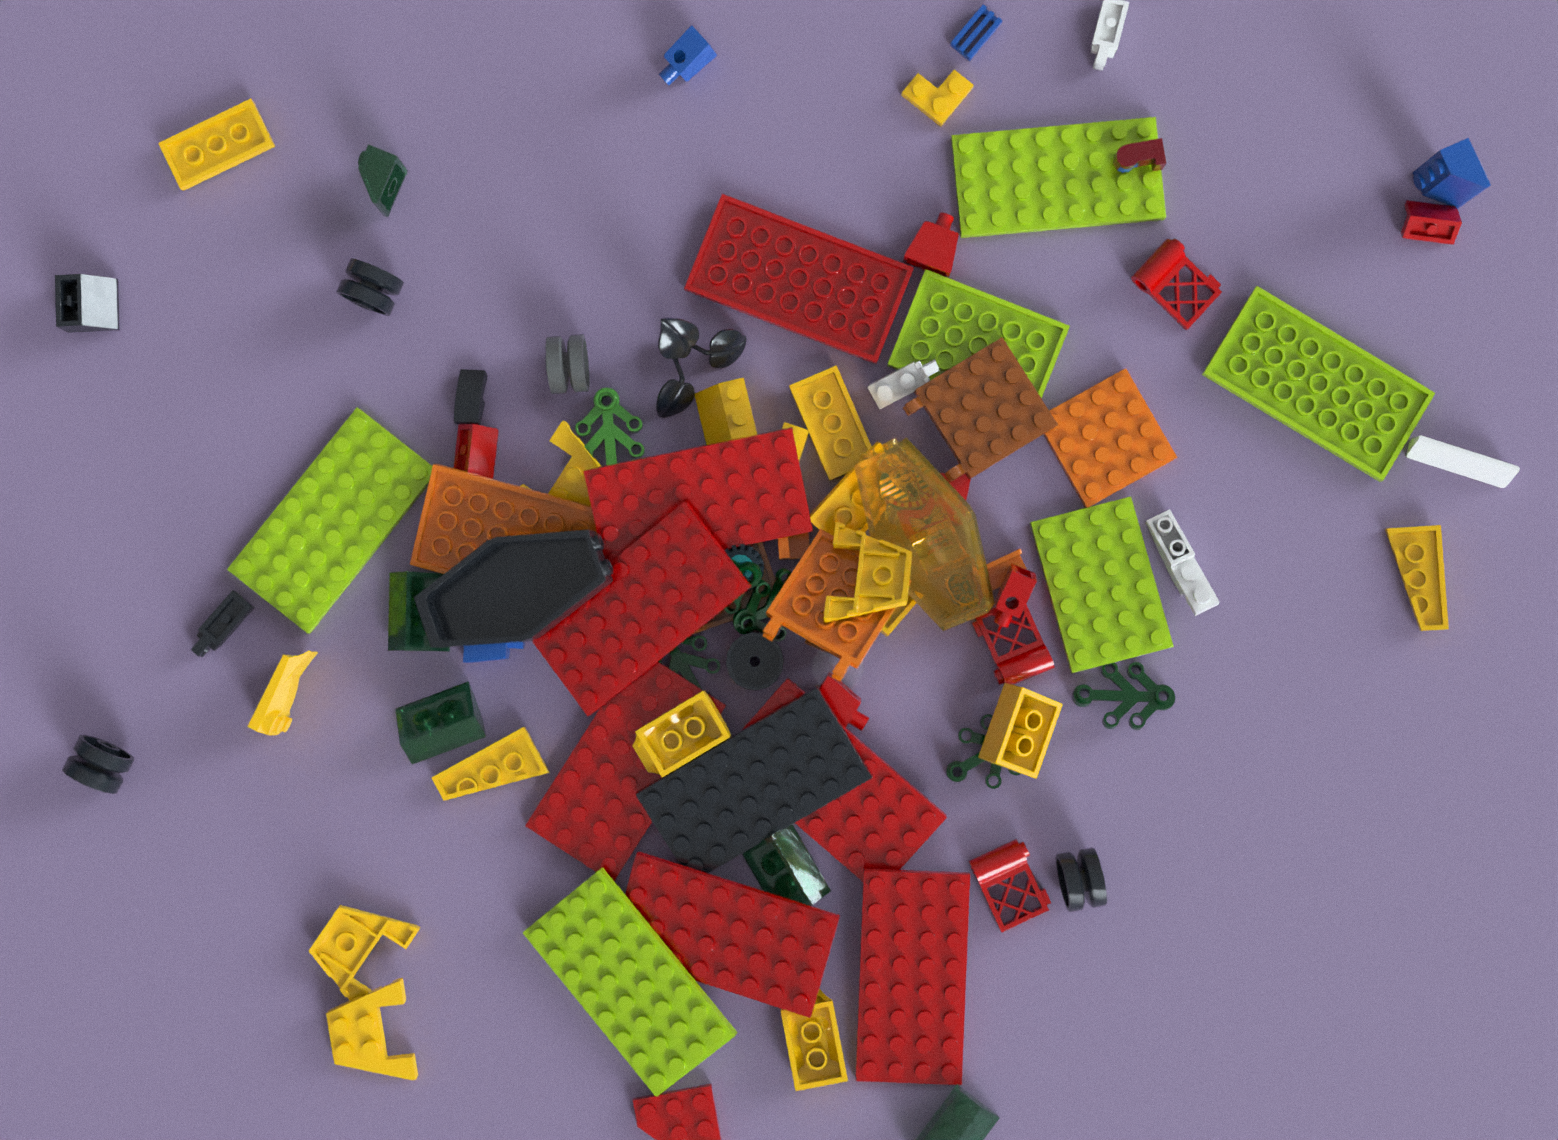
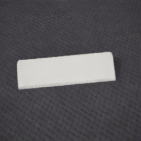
[1406,435,1520,488]

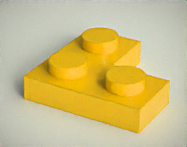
[901,70,974,127]

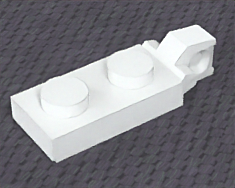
[1090,0,1129,71]
[868,359,940,409]

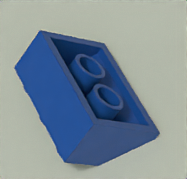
[1412,137,1491,208]

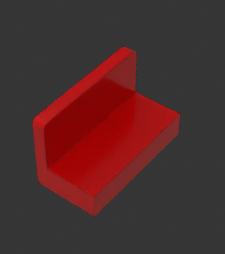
[1401,200,1462,245]
[454,424,498,479]

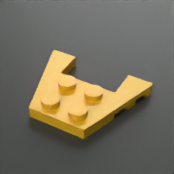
[520,420,601,506]
[824,522,912,622]
[309,905,421,1000]
[326,978,418,1080]

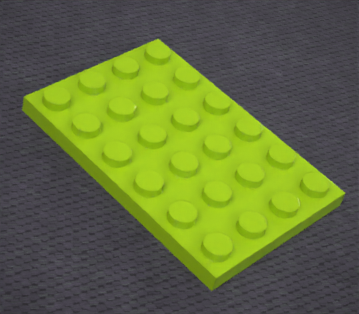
[887,269,1070,398]
[1030,496,1174,674]

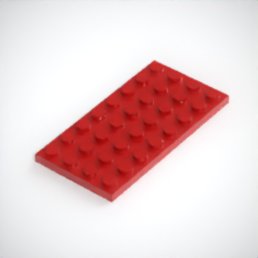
[684,194,914,364]
[583,427,813,562]
[532,502,752,716]
[525,661,726,881]
[742,677,947,882]
[625,851,840,1018]
[856,869,970,1085]

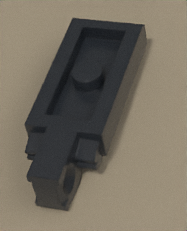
[191,590,255,657]

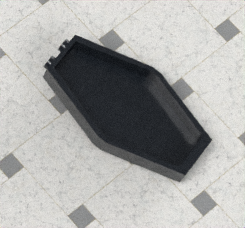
[414,530,613,648]

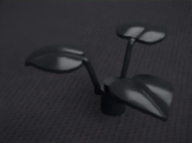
[656,318,747,418]

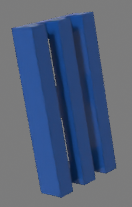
[950,4,1003,62]

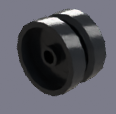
[336,258,404,316]
[726,632,784,690]
[62,735,134,794]
[1056,847,1107,912]

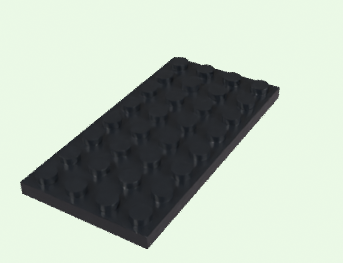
[636,686,872,873]

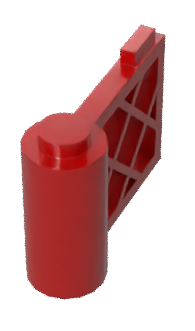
[1131,239,1222,330]
[972,599,1055,685]
[968,839,1051,933]

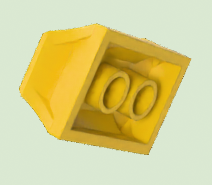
[247,651,318,736]
[633,690,731,777]
[780,988,848,1091]

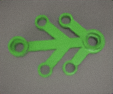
[575,387,645,465]

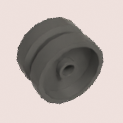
[545,334,590,394]

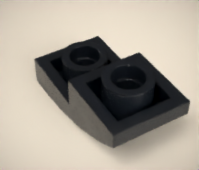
[454,369,488,425]

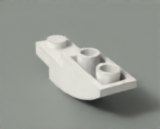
[1146,509,1220,616]

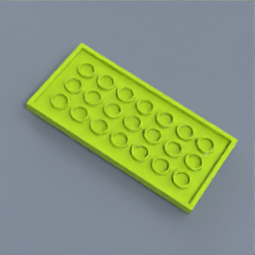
[951,117,1166,238]
[1202,286,1435,482]
[227,407,433,634]
[522,867,737,1096]

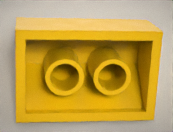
[695,377,757,445]
[978,683,1063,779]

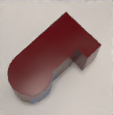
[1113,138,1167,172]

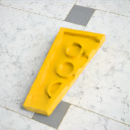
[432,727,550,801]

